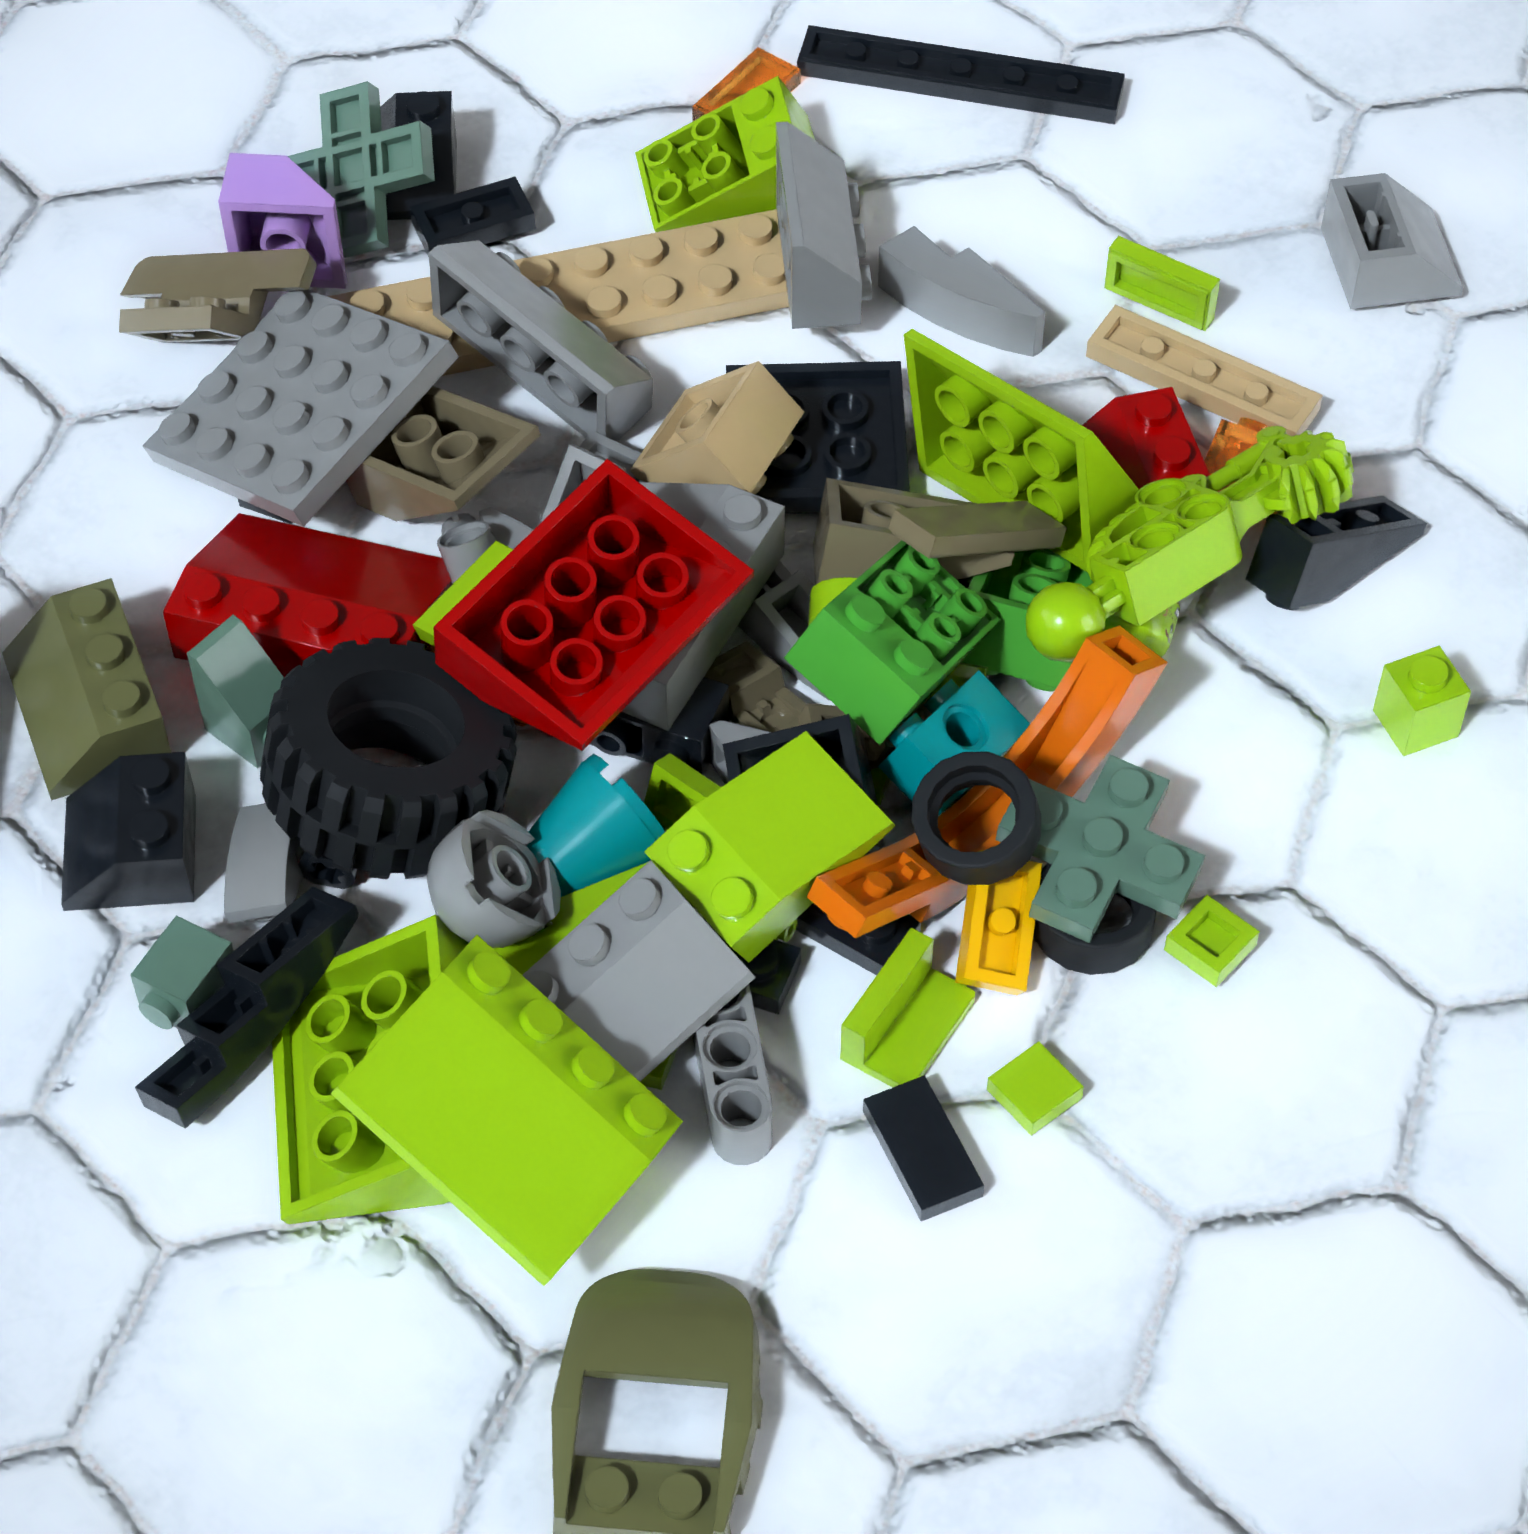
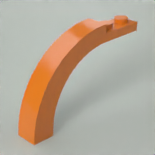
[807,625,1168,938]

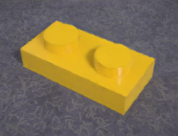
[955,850,1042,996]

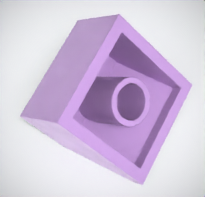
[218,153,347,289]

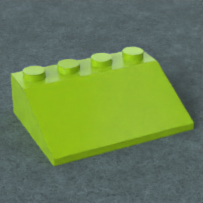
[903,329,1139,572]
[272,914,469,1224]
[331,935,683,1286]

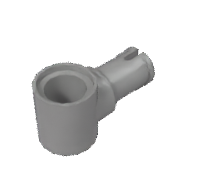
[437,513,495,583]

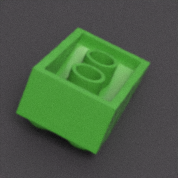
[961,549,1093,691]

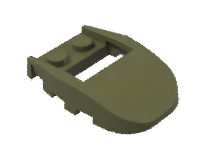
[551,1269,763,1534]

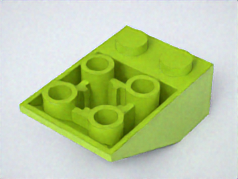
[635,76,815,232]

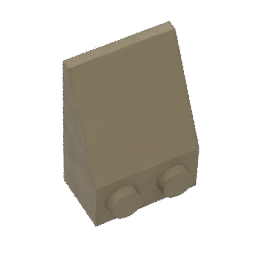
[346,386,541,522]
[813,478,1014,585]

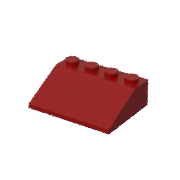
[433,458,754,751]
[163,513,453,677]

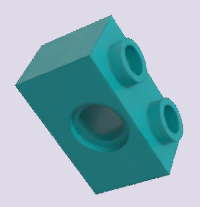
[878,670,1030,816]

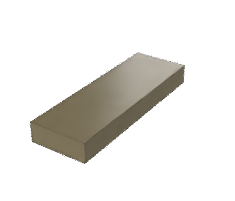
[888,501,1067,559]

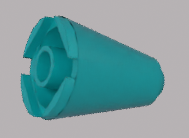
[527,753,665,897]

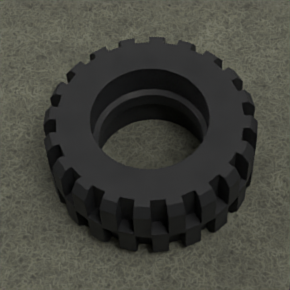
[260,638,517,879]

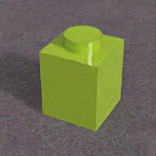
[1373,645,1471,757]

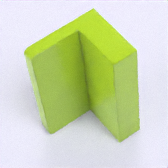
[840,928,975,1088]

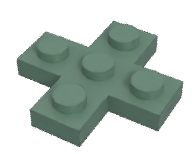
[288,81,435,258]
[995,754,1206,943]

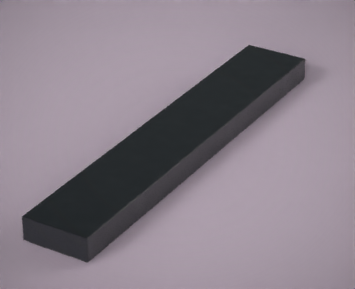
[797,25,1125,125]

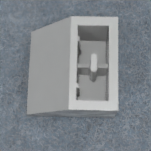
[1321,173,1463,309]

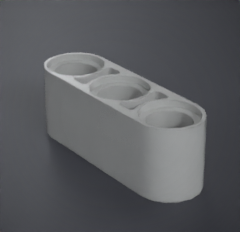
[692,984,772,1165]

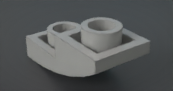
[224,803,303,924]

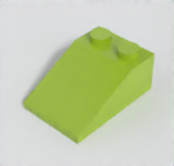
[644,731,896,962]

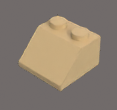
[630,361,804,494]

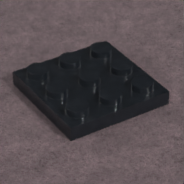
[726,361,910,513]

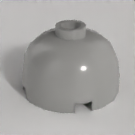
[427,810,561,948]

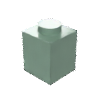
[130,915,234,1030]

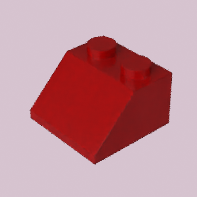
[1082,387,1210,489]

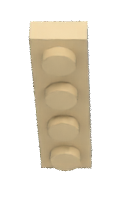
[1086,305,1323,436]

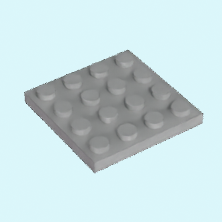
[142,290,459,527]

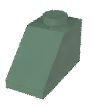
[187,615,284,769]

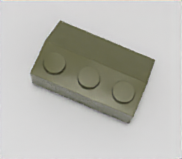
[2,578,171,801]

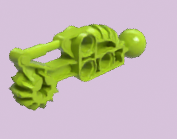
[1026,426,1354,662]

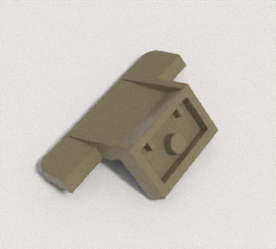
[119,248,317,343]

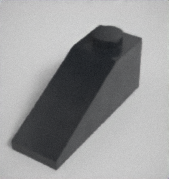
[1245,495,1427,610]

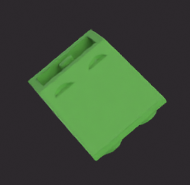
[784,540,1001,745]

